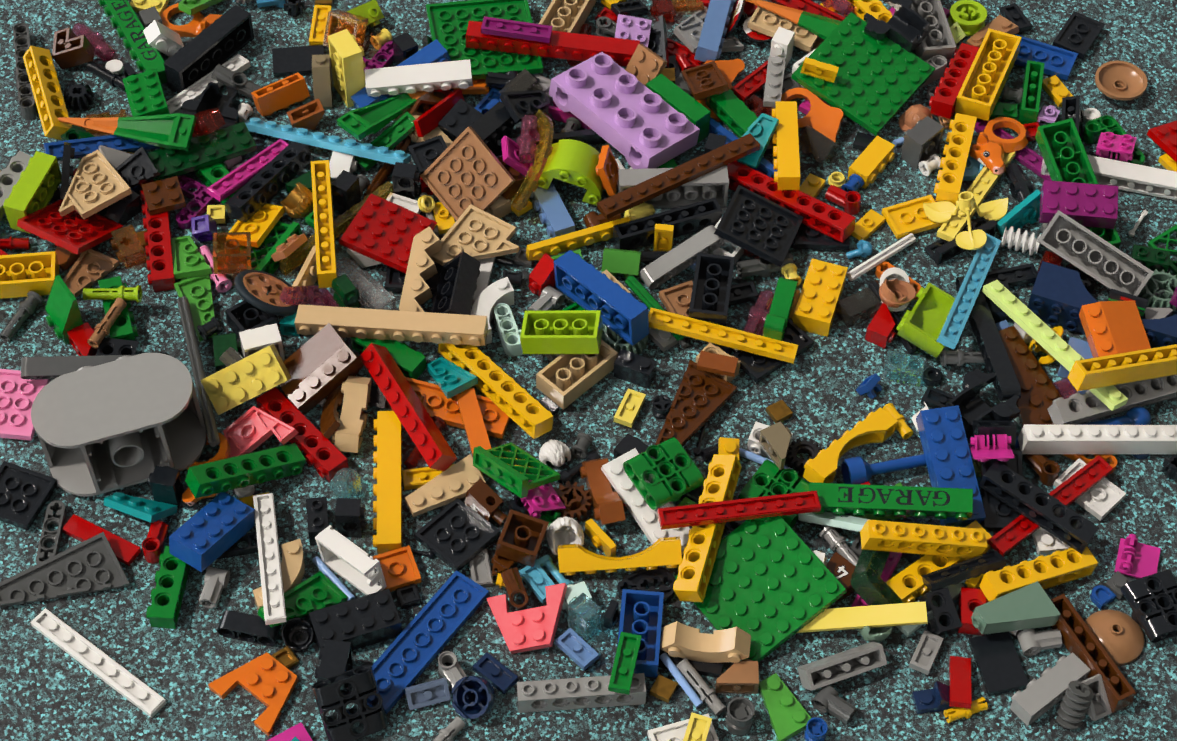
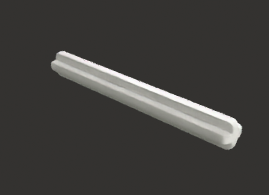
[847,233,916,281]

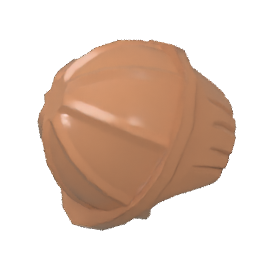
[898,104,933,132]
[879,279,916,308]

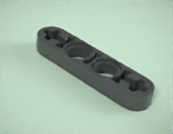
[36,500,67,564]

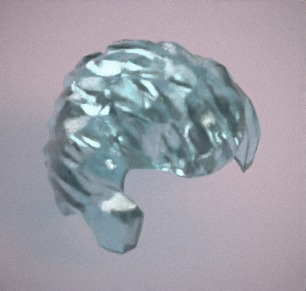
[329,468,362,499]

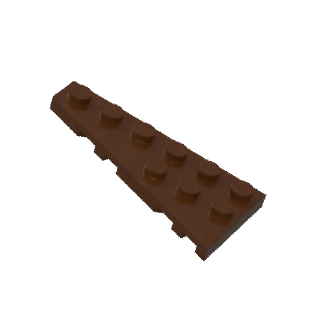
[999,325,1061,428]
[655,360,737,447]

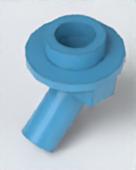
[846,240,872,259]

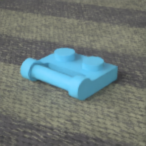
[519,555,572,604]

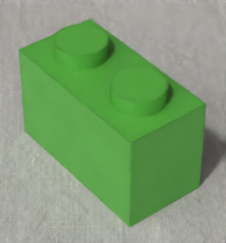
[601,248,642,277]

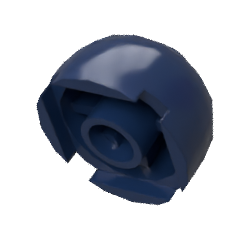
[451,676,495,719]

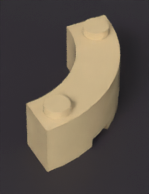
[332,376,372,453]
[253,539,305,610]
[660,621,751,663]

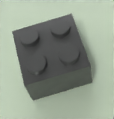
[901,116,944,169]

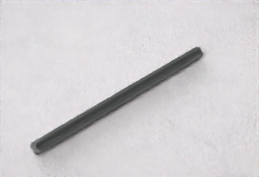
[177,296,220,447]

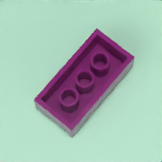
[1039,180,1118,229]

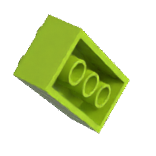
[3,151,62,234]
[520,310,603,354]

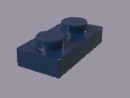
[473,652,518,694]

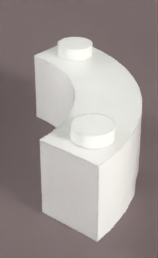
[471,277,514,347]

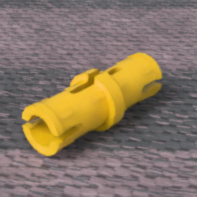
[882,403,914,440]
[944,697,988,723]

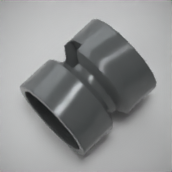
[725,697,755,736]

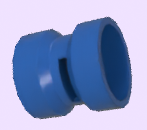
[804,717,828,741]

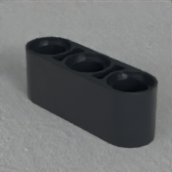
[217,610,281,646]

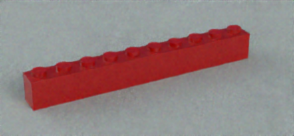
[466,21,640,67]

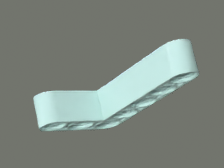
[494,303,524,357]

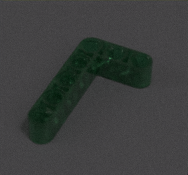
[850,519,903,606]

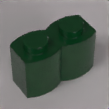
[332,274,361,308]

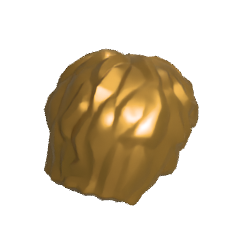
[280,183,313,218]

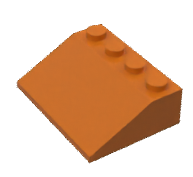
[1079,300,1151,358]

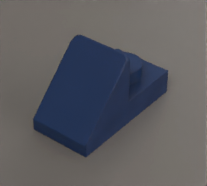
[912,681,953,714]

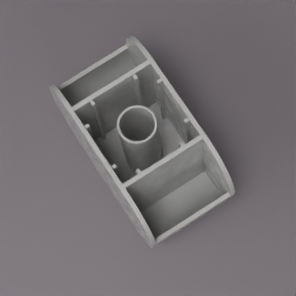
[31,353,207,497]

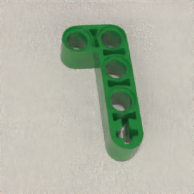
[1083,115,1145,165]
[763,277,798,341]

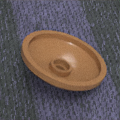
[1095,61,1147,101]
[1085,610,1144,666]

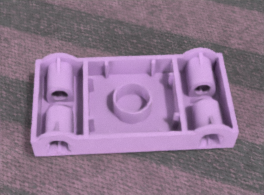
[549,52,700,169]

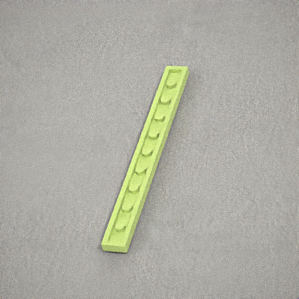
[982,280,1128,411]

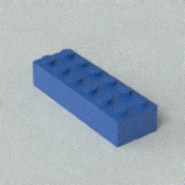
[553,250,649,346]
[916,405,986,527]

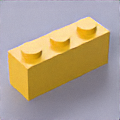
[847,136,895,189]

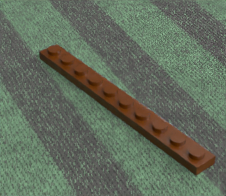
[597,133,760,219]

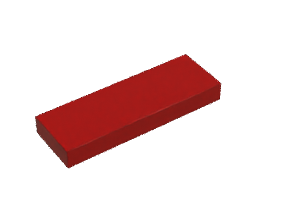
[949,656,972,709]

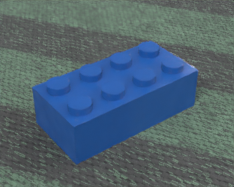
[169,492,255,572]
[617,589,664,678]

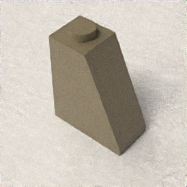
[312,54,333,109]

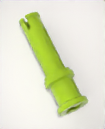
[82,285,142,302]

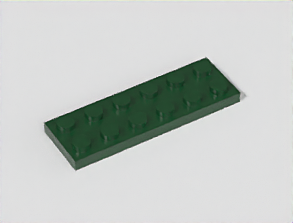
[148,122,257,182]

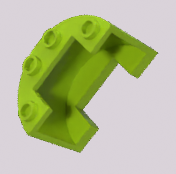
[531,139,603,206]
[896,283,955,358]

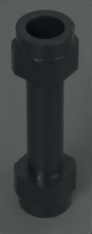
[558,452,600,486]

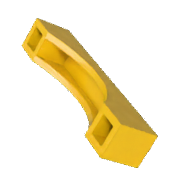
[803,407,898,483]
[557,536,682,576]

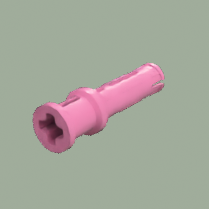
[198,245,232,293]

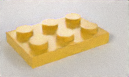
[881,195,943,239]
[225,203,285,248]

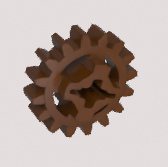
[551,481,592,521]

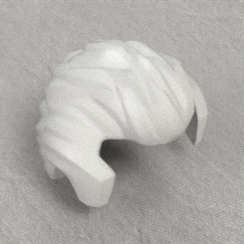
[539,439,571,467]

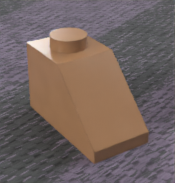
[715,659,759,694]

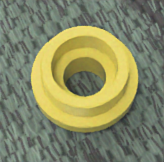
[828,172,846,188]
[417,195,435,213]

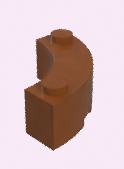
[580,457,626,525]

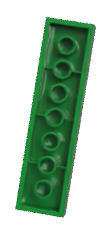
[1035,118,1121,249]

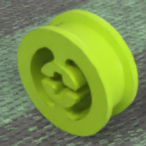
[948,0,987,36]

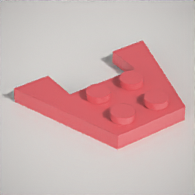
[223,406,299,458]
[486,583,567,654]

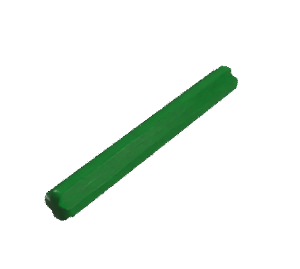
[625,276,685,341]

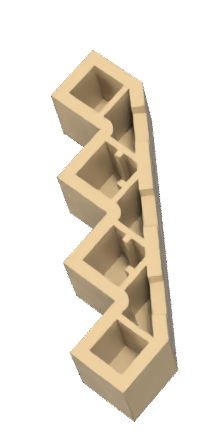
[399,227,442,312]

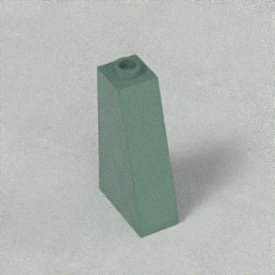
[971,581,1061,635]

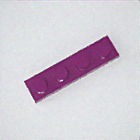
[481,16,552,43]

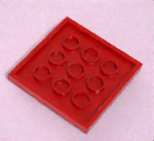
[339,193,437,274]
[17,199,123,255]

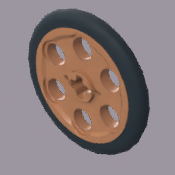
[234,270,301,316]

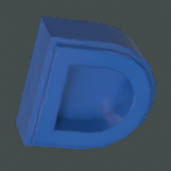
[1090,585,1116,610]

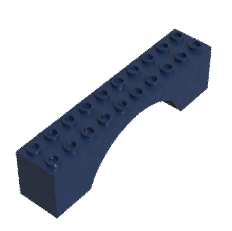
[1027,261,1177,348]

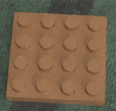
[420,126,516,221]

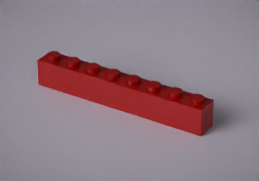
[359,343,457,471]

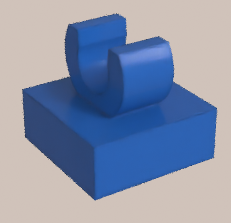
[856,373,882,399]

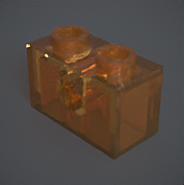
[110,224,146,269]

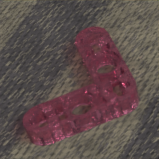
[280,285,339,307]

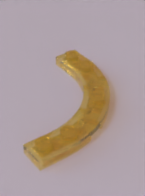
[510,109,554,211]

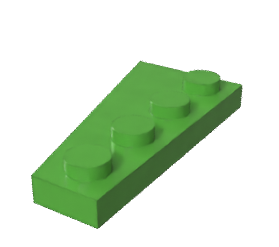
[173,274,217,342]

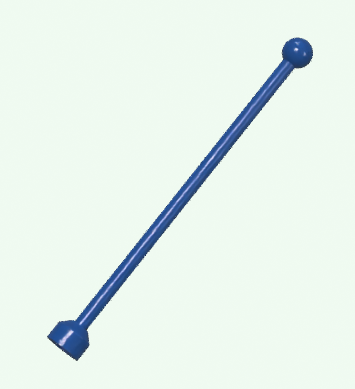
[841,406,1151,484]

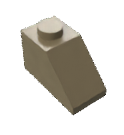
[759,421,792,470]

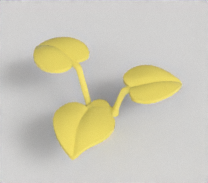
[923,191,1008,250]

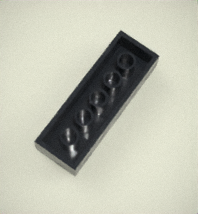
[164,5,254,94]

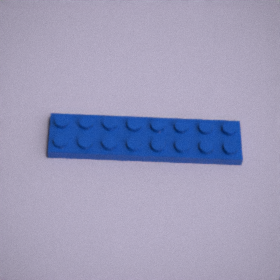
[367,570,489,714]

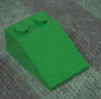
[45,275,83,345]

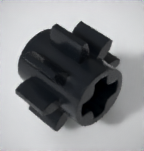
[283,0,305,17]
[1161,455,1177,481]

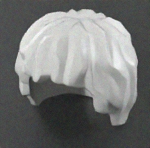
[546,516,584,556]

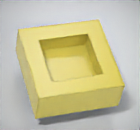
[207,205,226,224]

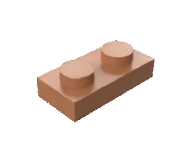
[271,233,308,262]

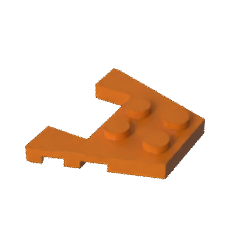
[208,652,298,736]

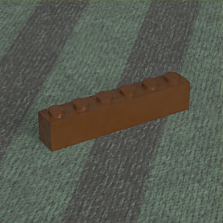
[1051,594,1136,713]

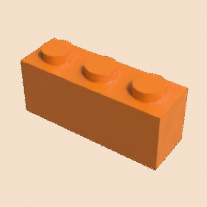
[251,72,310,117]

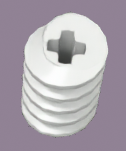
[1001,226,1041,256]

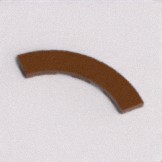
[320,354,364,439]

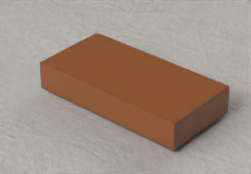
[696,351,739,377]

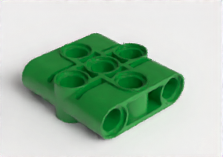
[623,437,704,510]
[738,459,809,528]

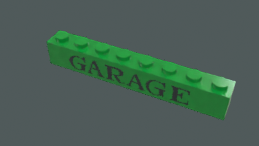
[98,0,167,84]
[809,482,973,520]

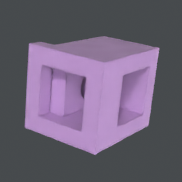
[1036,105,1060,126]

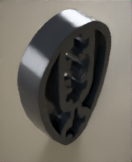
[617,567,675,604]

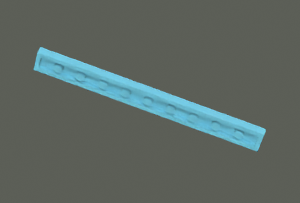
[244,117,411,165]
[937,233,1001,350]

